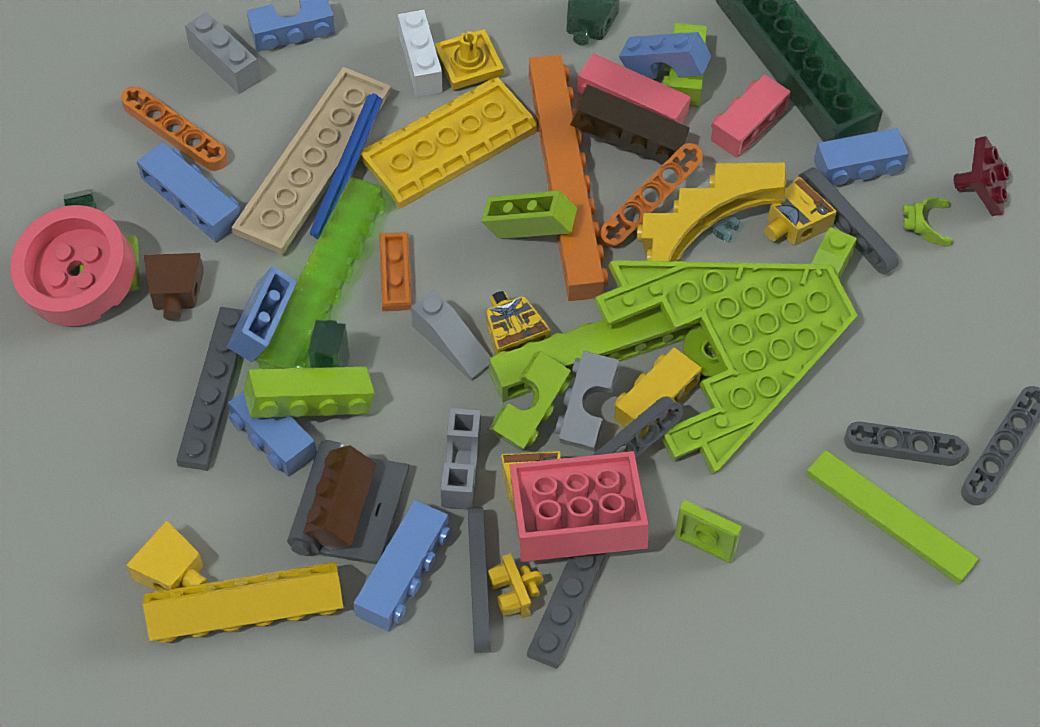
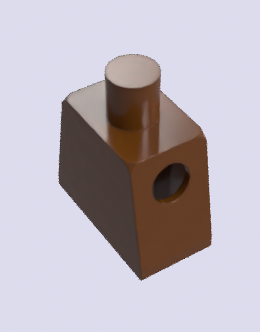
[144,253,204,321]

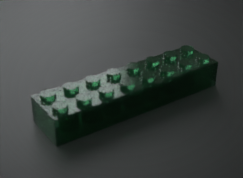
[715,0,883,142]

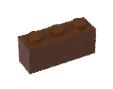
[303,445,377,550]

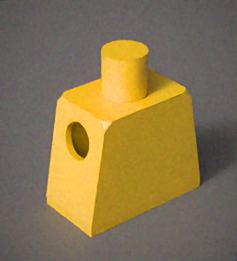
[126,521,208,592]

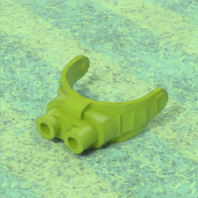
[902,197,952,247]

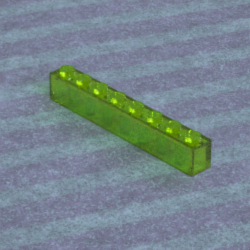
[258,177,386,369]

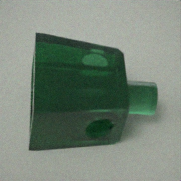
[566,0,620,46]

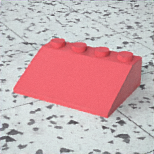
[509,451,648,562]

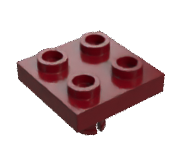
[953,136,1010,216]

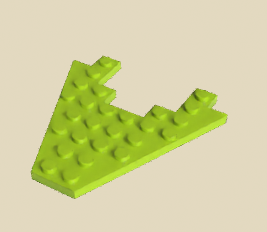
[594,260,858,474]

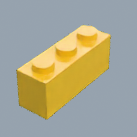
[614,347,702,437]

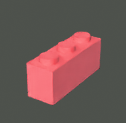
[711,74,791,158]

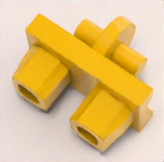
[487,553,544,619]

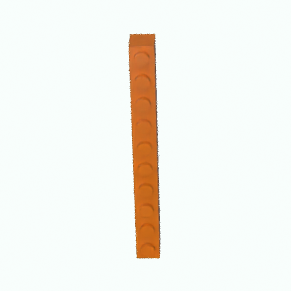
[529,55,608,301]

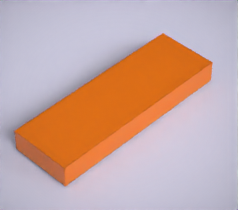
[379,232,412,311]

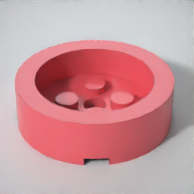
[10,205,136,326]

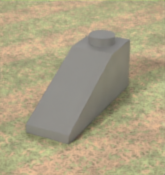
[411,290,491,381]

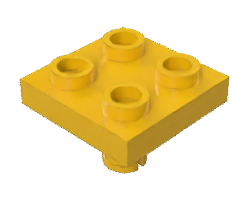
[434,29,504,90]

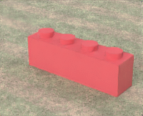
[577,53,691,124]

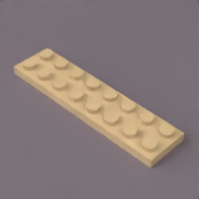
[231,67,392,255]

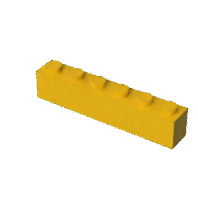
[143,562,344,643]

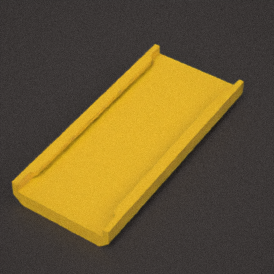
[358,77,537,210]

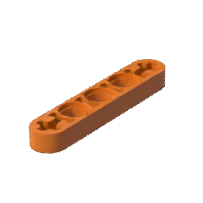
[121,86,228,171]
[599,143,703,248]

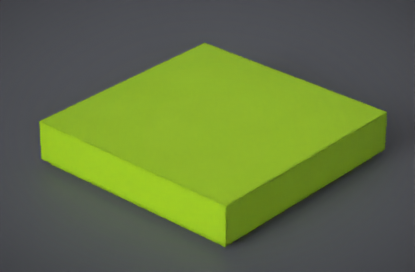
[674,500,742,563]

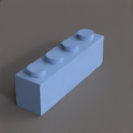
[137,142,241,243]
[354,500,451,632]

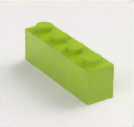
[243,366,375,418]

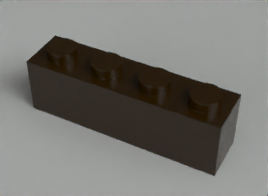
[570,84,690,165]

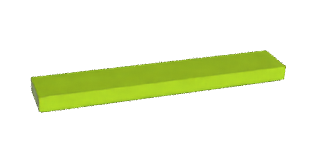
[806,450,979,585]

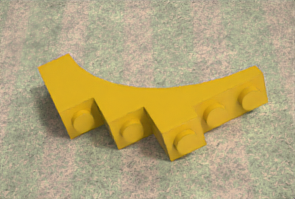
[637,162,787,261]

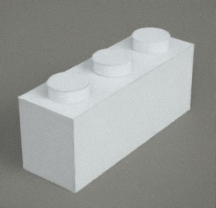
[398,10,443,97]

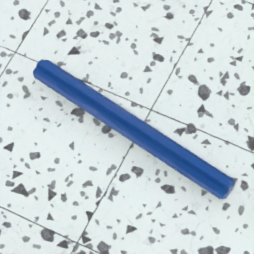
[310,93,383,240]

